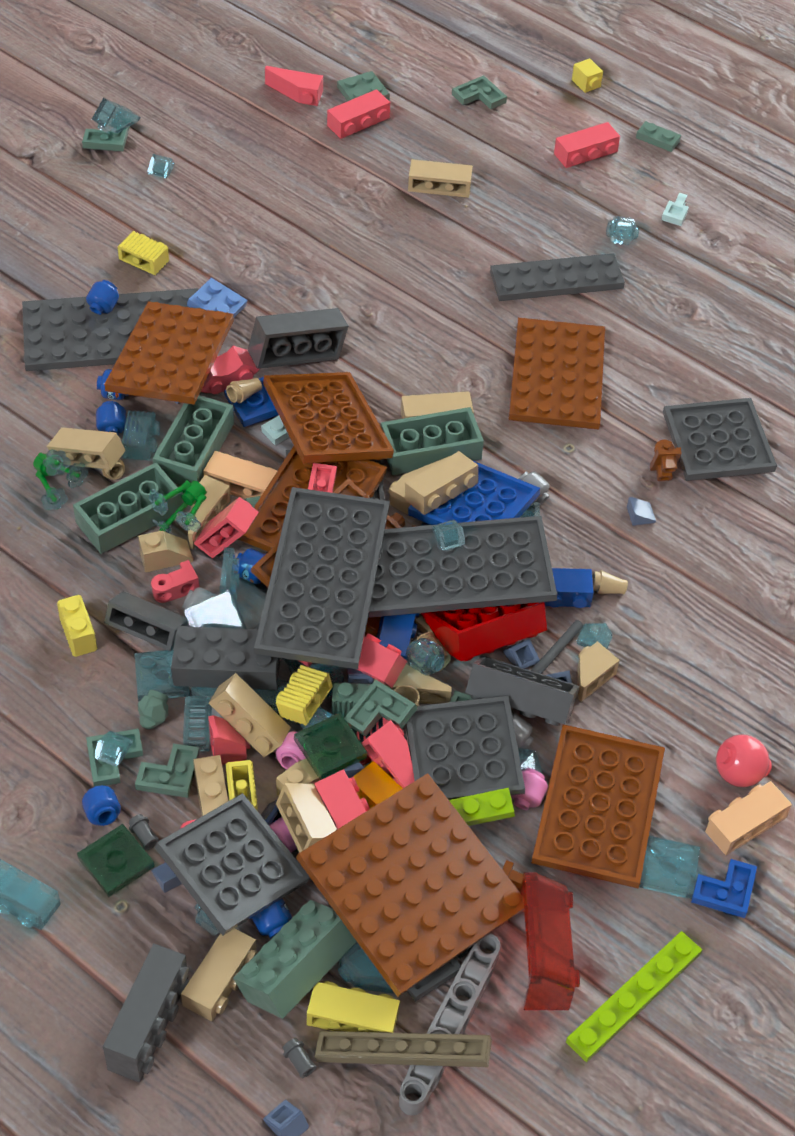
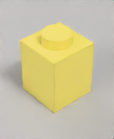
[572,58,603,93]

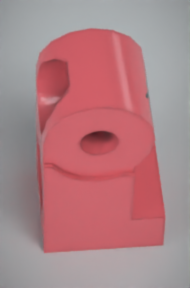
[151,560,199,603]

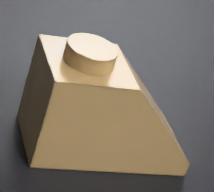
[138,531,193,573]
[577,641,620,702]

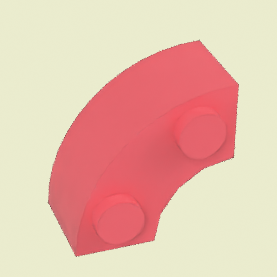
[201,346,259,394]

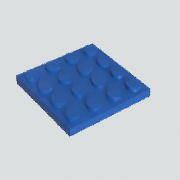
[408,460,540,525]

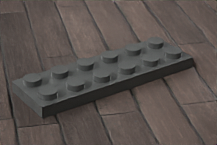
[490,253,625,301]

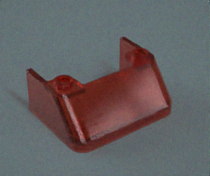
[520,872,580,1010]

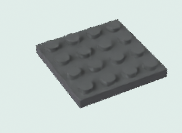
[663,398,777,481]
[406,696,525,800]
[155,793,310,936]

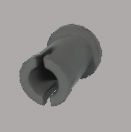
[128,814,160,850]
[282,1038,317,1078]

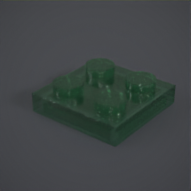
[294,713,367,780]
[77,824,155,897]

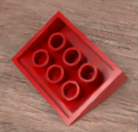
[420,602,547,661]

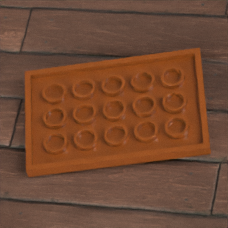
[104,302,234,404]
[509,317,605,430]
[263,372,394,464]
[237,446,387,552]
[531,724,665,889]

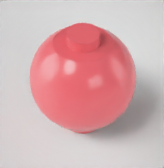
[716,734,772,787]

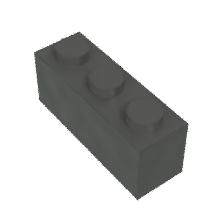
[104,591,189,651]

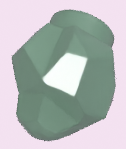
[138,690,169,729]

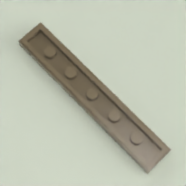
[314,1031,492,1067]

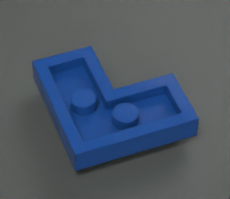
[691,859,757,918]

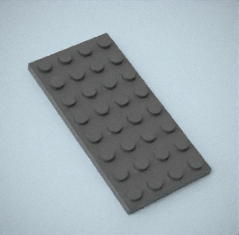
[22,288,199,371]
[254,487,390,669]
[368,516,557,618]

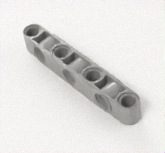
[399,934,501,1116]

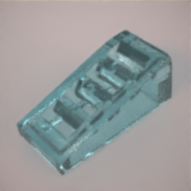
[183,696,212,751]

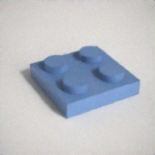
[187,278,248,317]

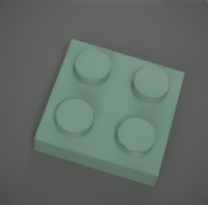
[337,71,390,101]

